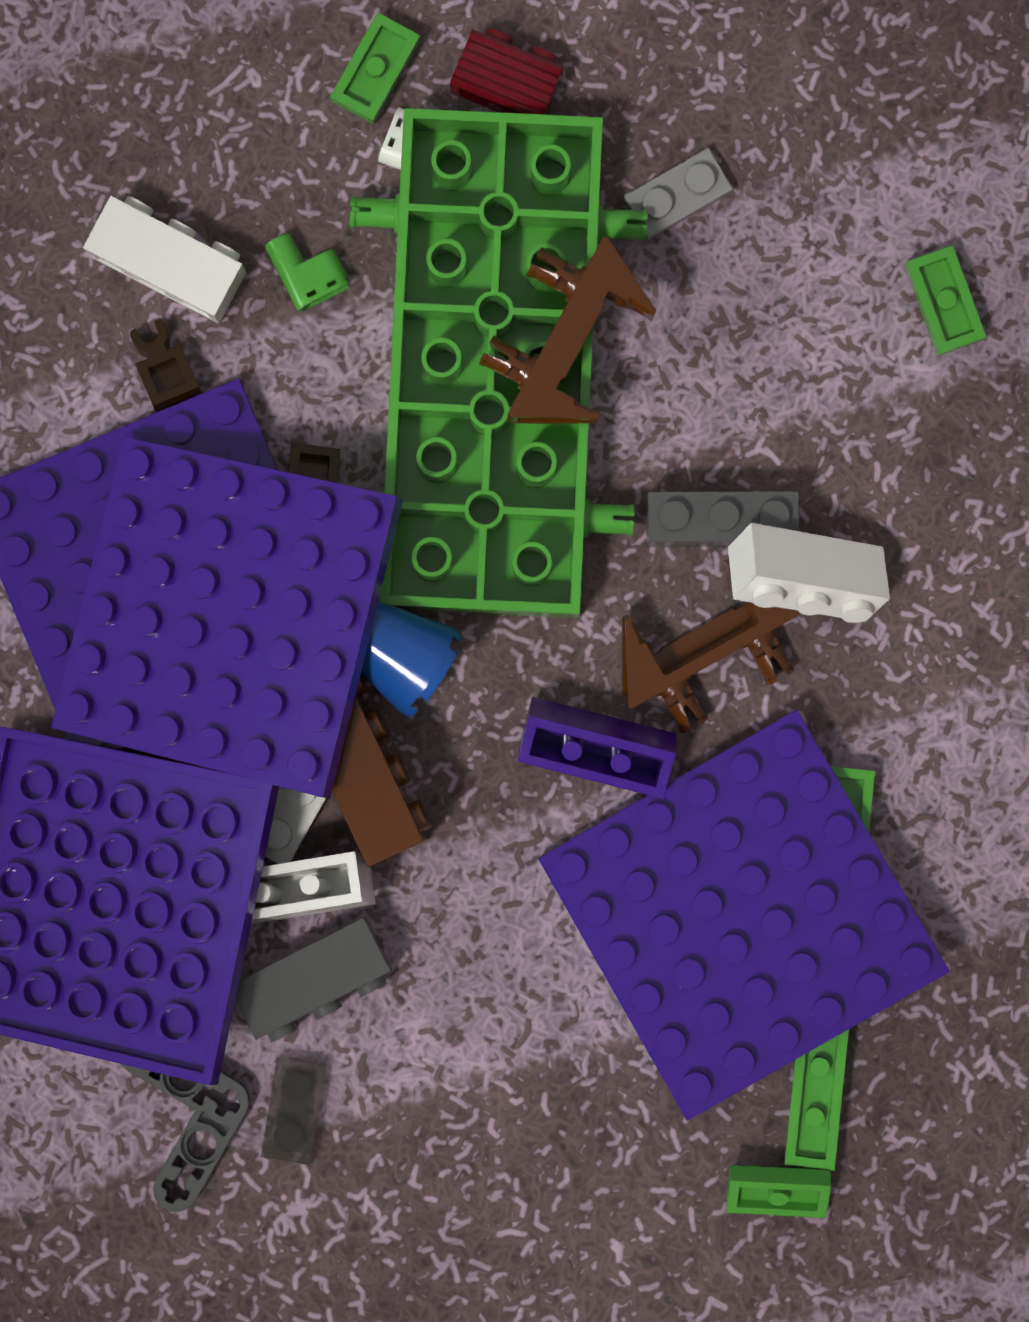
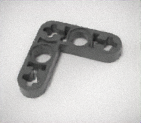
[121,1064,250,1212]

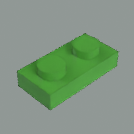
[330,12,421,125]
[904,245,987,357]
[726,1165,831,1218]

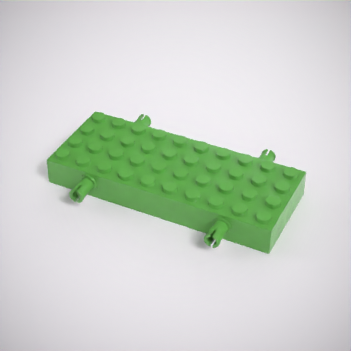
[350,108,648,618]

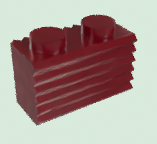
[450,28,564,115]

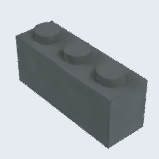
[646,491,799,547]
[236,916,392,1043]

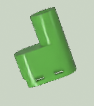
[265,233,349,312]

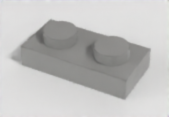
[623,148,733,241]

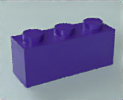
[517,697,676,799]

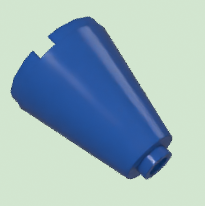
[361,601,463,718]

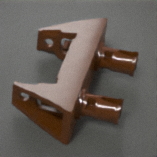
[479,236,656,424]
[622,558,801,733]

